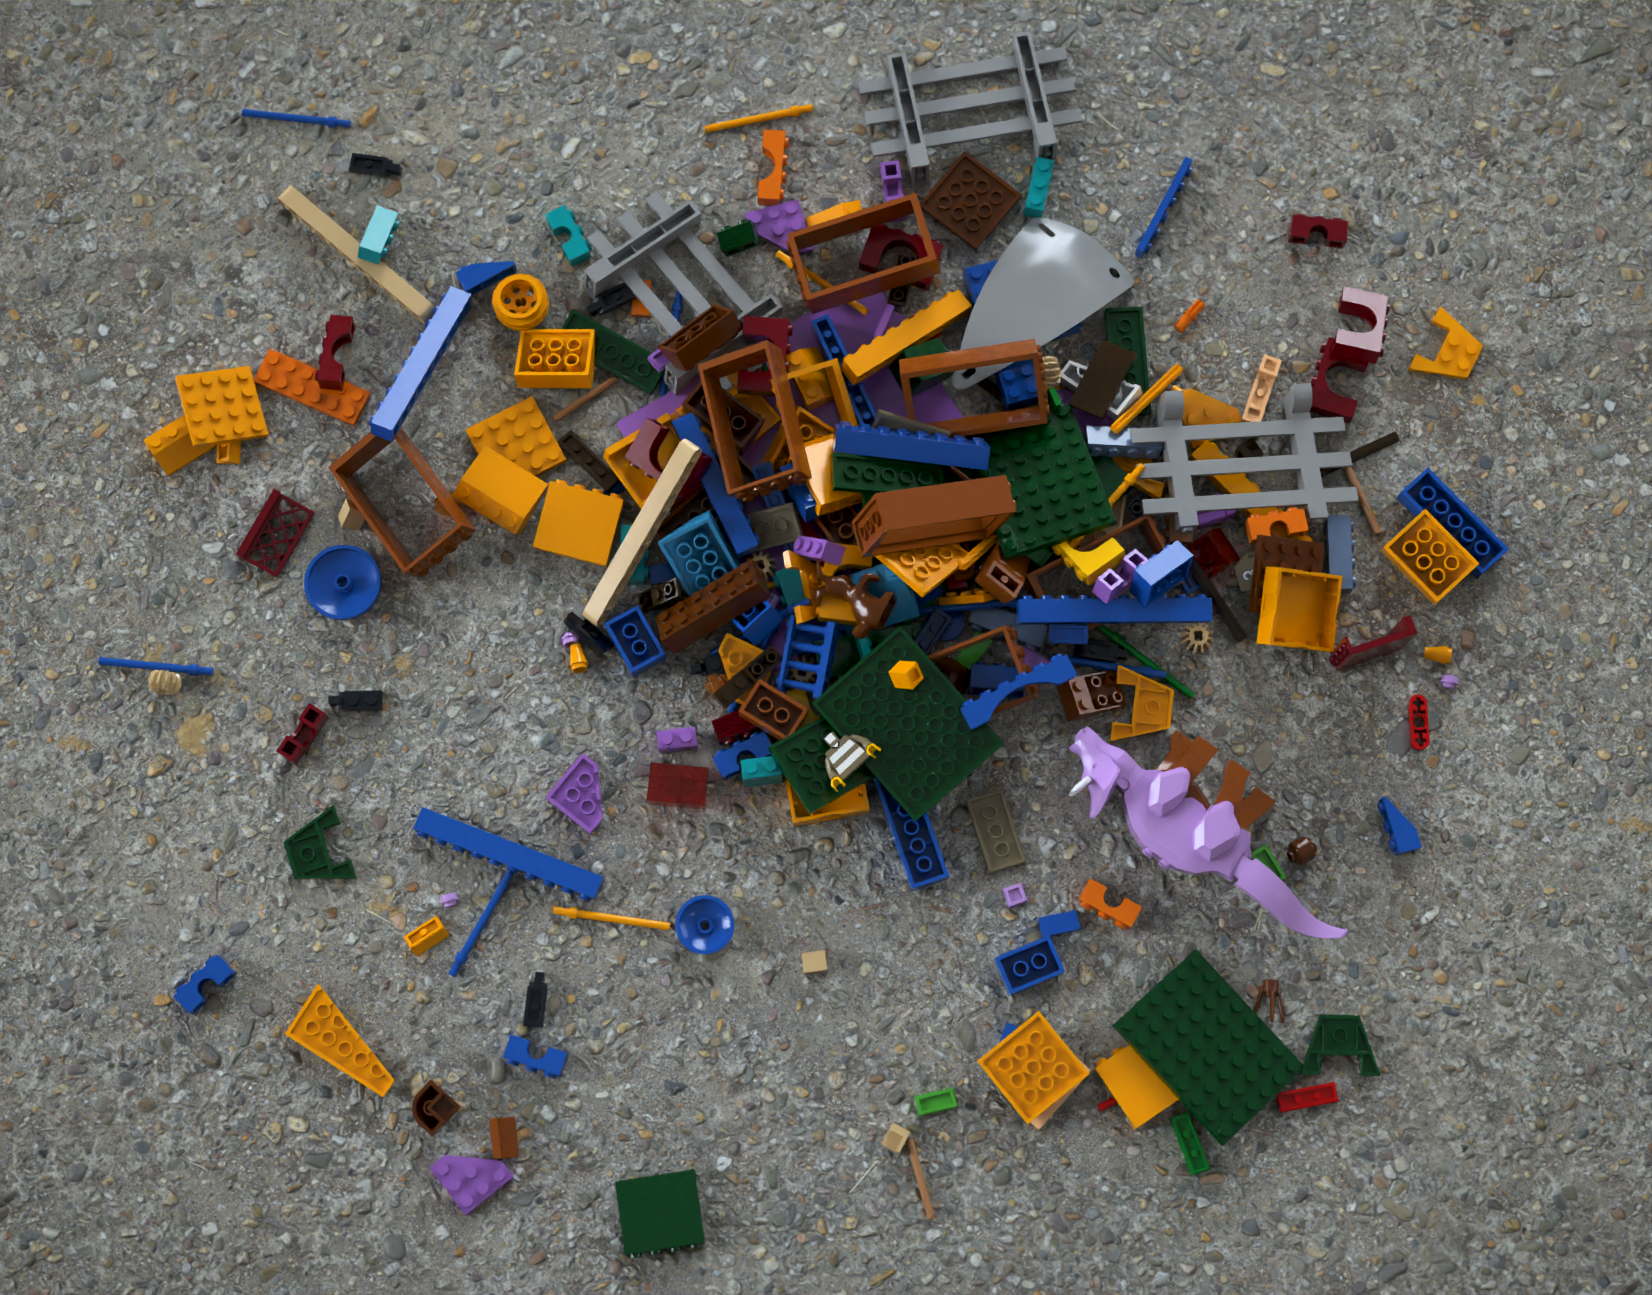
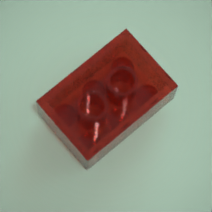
[647,762,710,810]

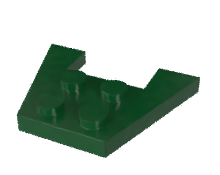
[283,805,357,880]
[1300,1014,1381,1076]

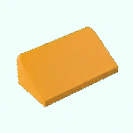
[216,441,241,464]
[404,915,449,957]

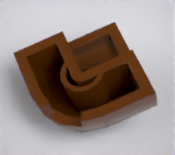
[934,656,969,696]
[412,1079,461,1137]

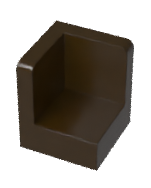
[1235,437,1264,458]

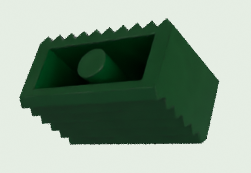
[716,219,760,257]

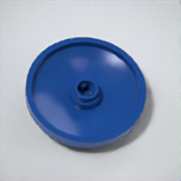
[304,545,382,621]

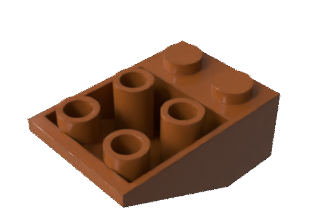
[975,540,1031,604]
[1056,670,1126,722]

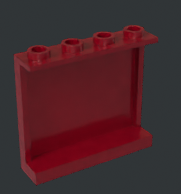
[1329,615,1418,671]

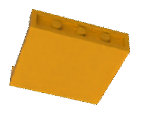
[603,413,680,509]
[787,438,862,516]
[533,479,626,567]
[1093,1045,1179,1130]

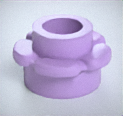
[561,632,579,649]
[1440,675,1459,689]
[440,892,459,907]

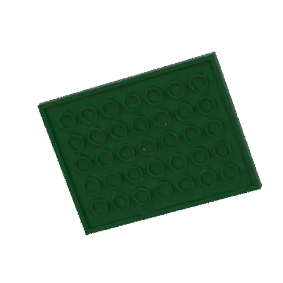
[965,403,1117,561]
[812,626,1004,822]
[1112,949,1303,1146]

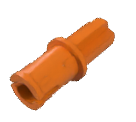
[1174,299,1205,333]

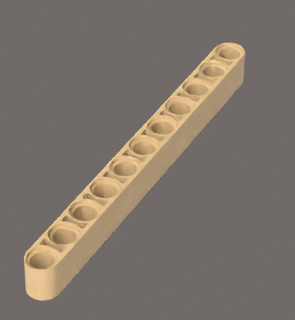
[277,185,436,324]
[582,439,702,627]

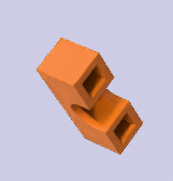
[1245,507,1309,545]
[1078,878,1142,930]

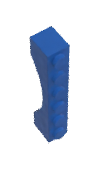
[960,653,1077,731]

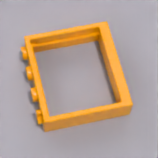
[770,358,858,447]

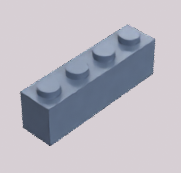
[1083,426,1163,459]
[1324,515,1356,594]
[968,608,1048,652]

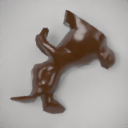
[812,559,897,639]

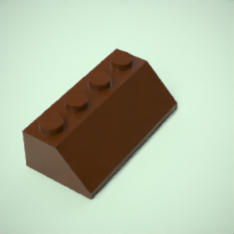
[657,304,743,372]
[682,381,765,455]

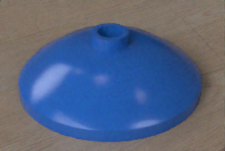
[675,895,734,955]

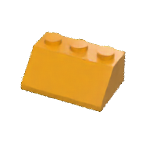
[787,347,834,412]
[144,415,216,476]

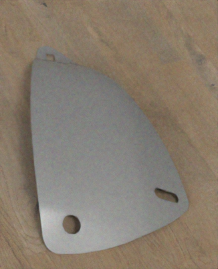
[952,217,1134,389]

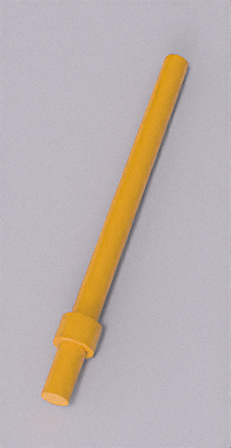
[705,104,813,133]
[776,250,869,315]
[1068,463,1146,549]
[553,906,671,931]

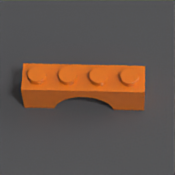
[757,129,789,206]

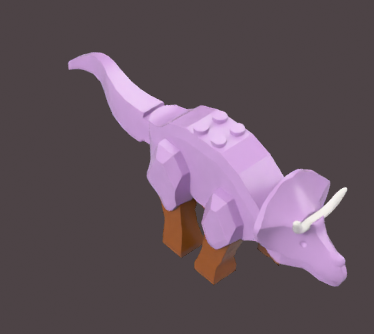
[1069,726,1348,939]

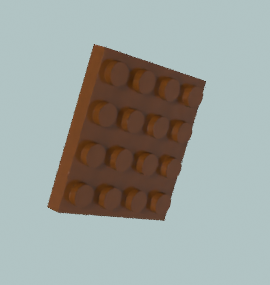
[920,151,1022,251]
[1249,535,1325,613]

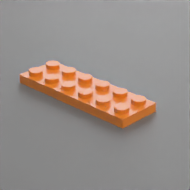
[253,349,371,427]

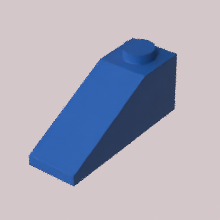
[455,261,517,296]

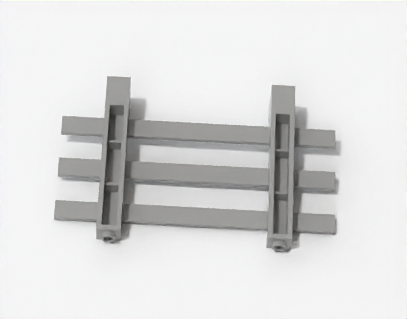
[858,32,1083,187]
[583,192,783,395]
[1130,383,1359,535]

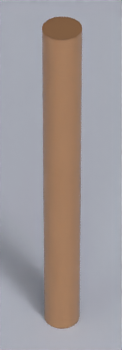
[552,375,618,422]
[1343,467,1382,535]
[906,1139,936,1220]

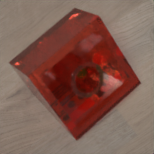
[1189,528,1240,579]

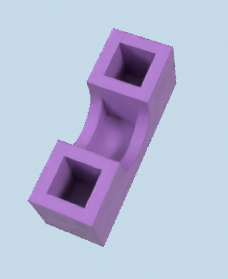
[880,160,907,223]
[793,535,846,566]
[1093,549,1148,604]

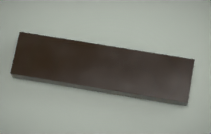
[557,430,621,493]

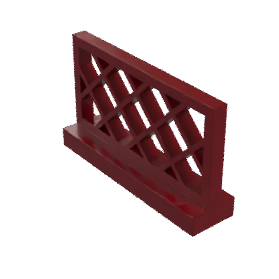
[236,489,315,578]

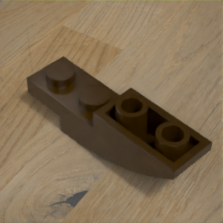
[712,644,783,710]

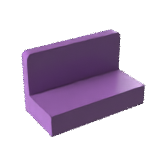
[874,304,908,338]

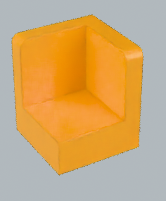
[888,661,924,689]

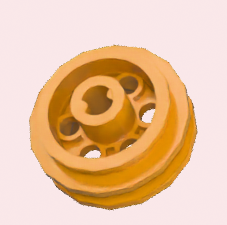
[492,274,549,331]

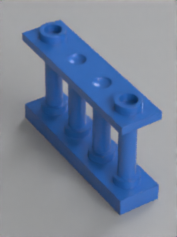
[775,615,840,699]

